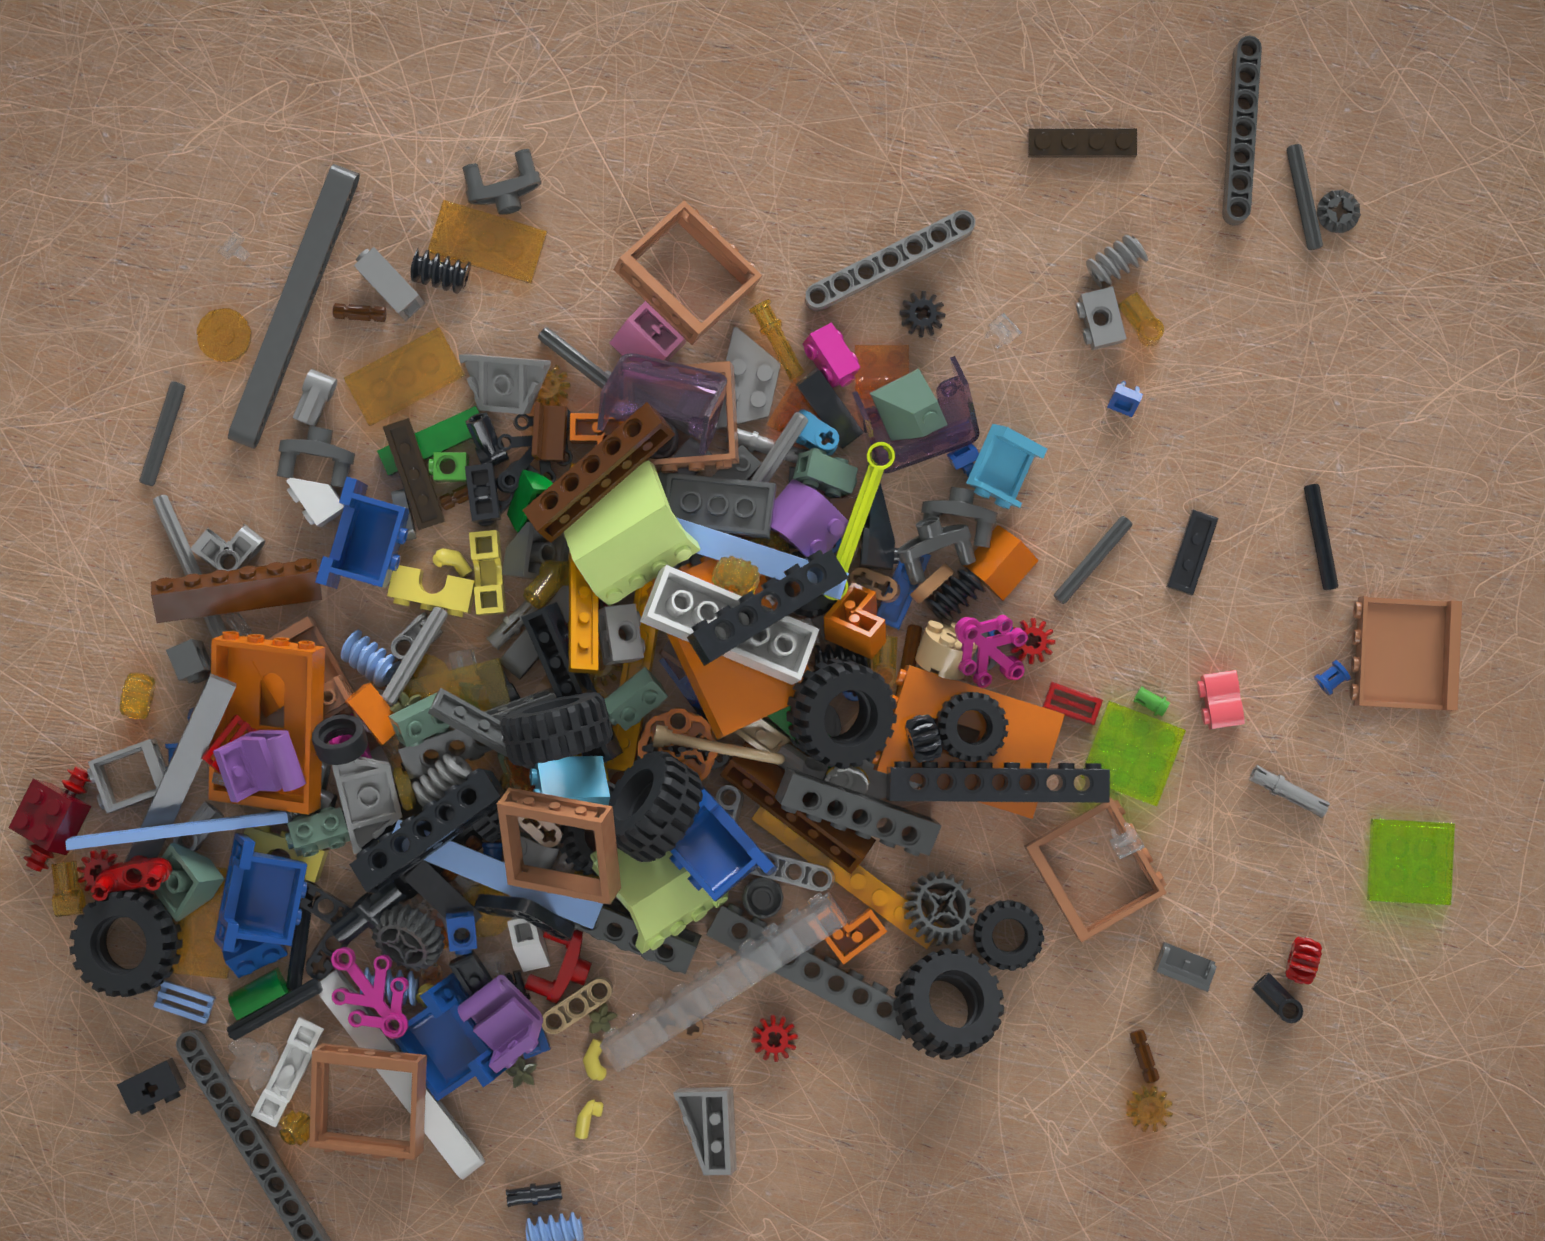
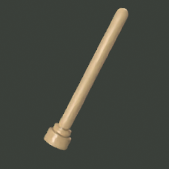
[653,725,785,765]

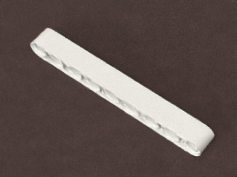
[319,969,485,1180]

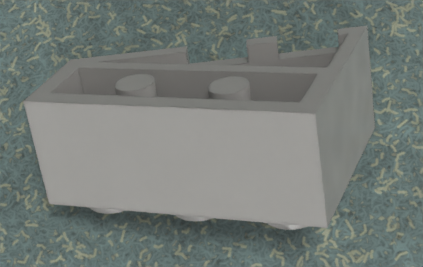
[673,1087,737,1175]

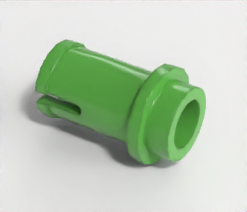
[1133,686,1170,716]

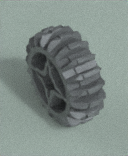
[902,871,977,946]
[371,903,445,971]

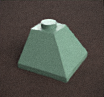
[870,369,948,441]
[154,843,225,921]

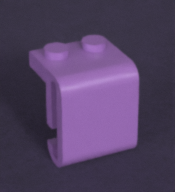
[770,479,848,558]
[213,730,306,802]
[458,975,543,1073]

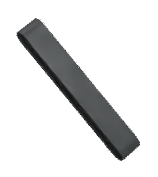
[1222,35,1262,226]

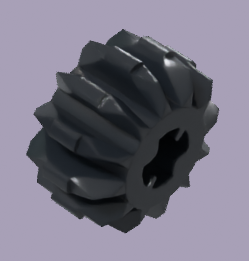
[899,291,946,338]
[905,714,943,763]

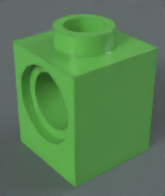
[429,452,469,482]

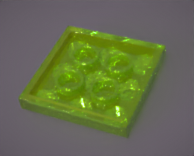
[1079,701,1186,807]
[1367,818,1455,905]

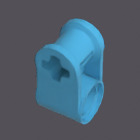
[796,409,839,456]

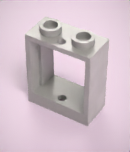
[354,247,425,321]
[87,739,166,813]

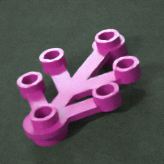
[955,615,1028,688]
[331,947,409,1039]

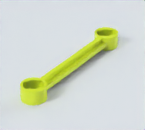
[824,442,895,600]

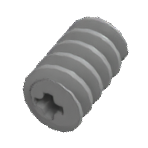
[1086,235,1148,289]
[412,753,472,807]

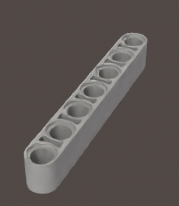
[805,210,975,312]

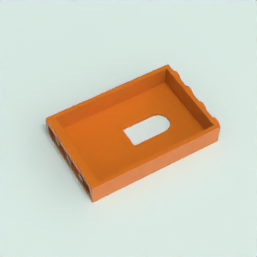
[646,556,810,740]
[208,631,325,815]
[871,665,1065,819]

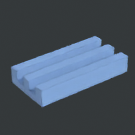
[153,980,216,1024]

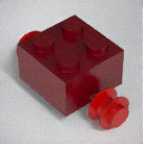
[8,766,92,872]

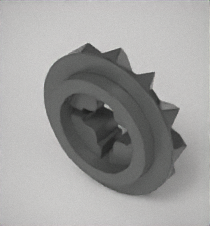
[1317,189,1361,233]

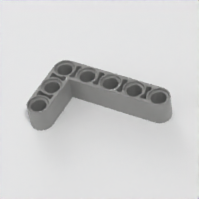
[715,785,835,891]

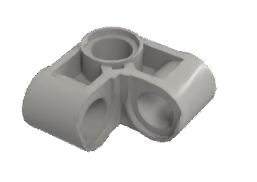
[190,524,266,571]

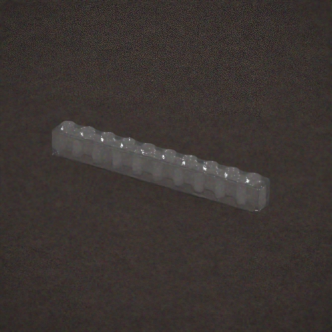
[600,892,848,1073]

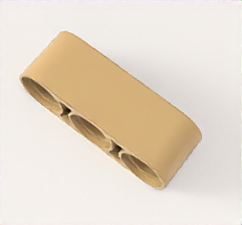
[542,977,613,1034]

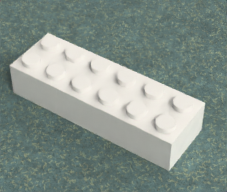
[640,565,819,685]

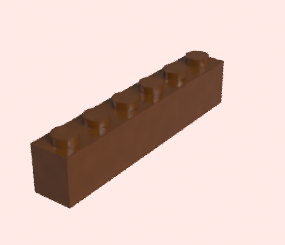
[151,558,322,623]
[720,741,876,874]

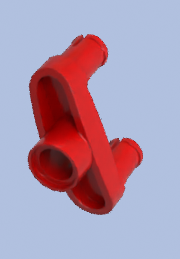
[91,855,172,901]
[524,930,592,1004]

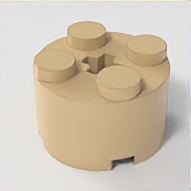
[915,620,978,680]

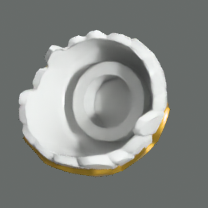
[824,765,869,802]

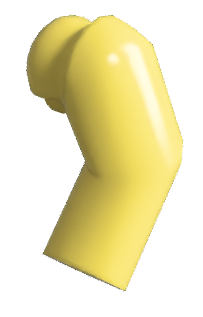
[432,548,473,578]
[583,1038,607,1081]
[575,1099,604,1139]

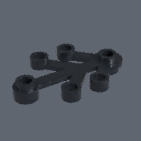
[496,410,573,493]

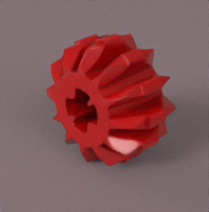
[1010,618,1056,665]
[77,849,123,894]
[1285,937,1322,985]
[751,1014,798,1062]

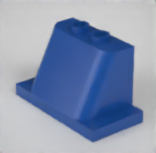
[315,477,409,589]
[669,787,778,902]
[214,832,307,952]
[394,973,507,1101]

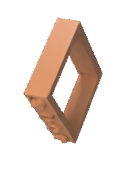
[613,200,762,345]
[622,361,739,473]
[497,788,621,905]
[1024,797,1167,943]
[309,1043,427,1162]

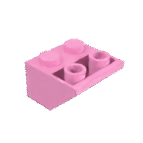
[610,301,686,369]

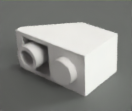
[286,478,344,527]
[507,918,551,972]

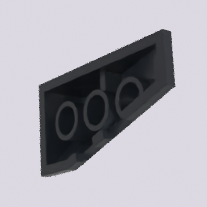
[859,457,899,570]

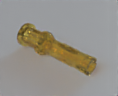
[749,299,805,380]

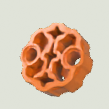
[638,709,718,782]

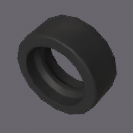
[312,714,368,765]

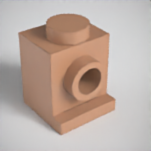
[323,675,353,715]

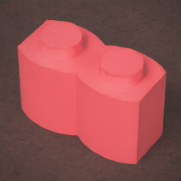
[1197,670,1245,730]

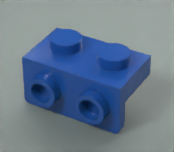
[222,938,288,978]

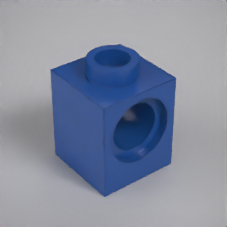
[446,911,477,955]

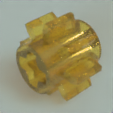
[279,1110,310,1146]

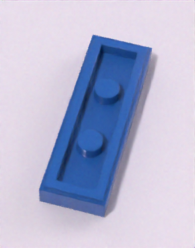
[876,554,931,630]

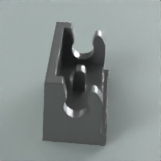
[1153,942,1217,992]

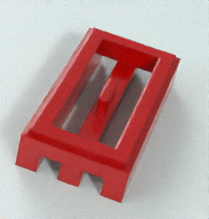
[1042,682,1103,726]
[201,715,257,774]

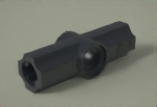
[330,878,409,945]

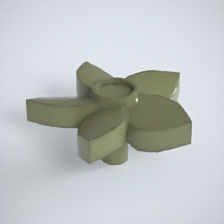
[390,692,421,713]
[588,1003,618,1033]
[505,1056,538,1088]

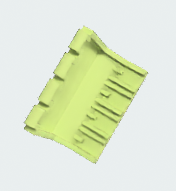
[564,460,701,606]
[590,848,729,954]

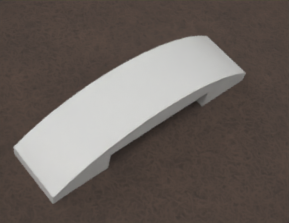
[251,1017,324,1128]

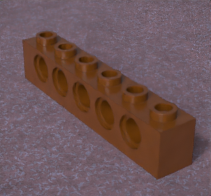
[523,402,676,543]

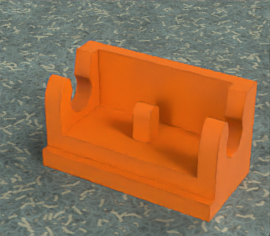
[345,683,395,745]

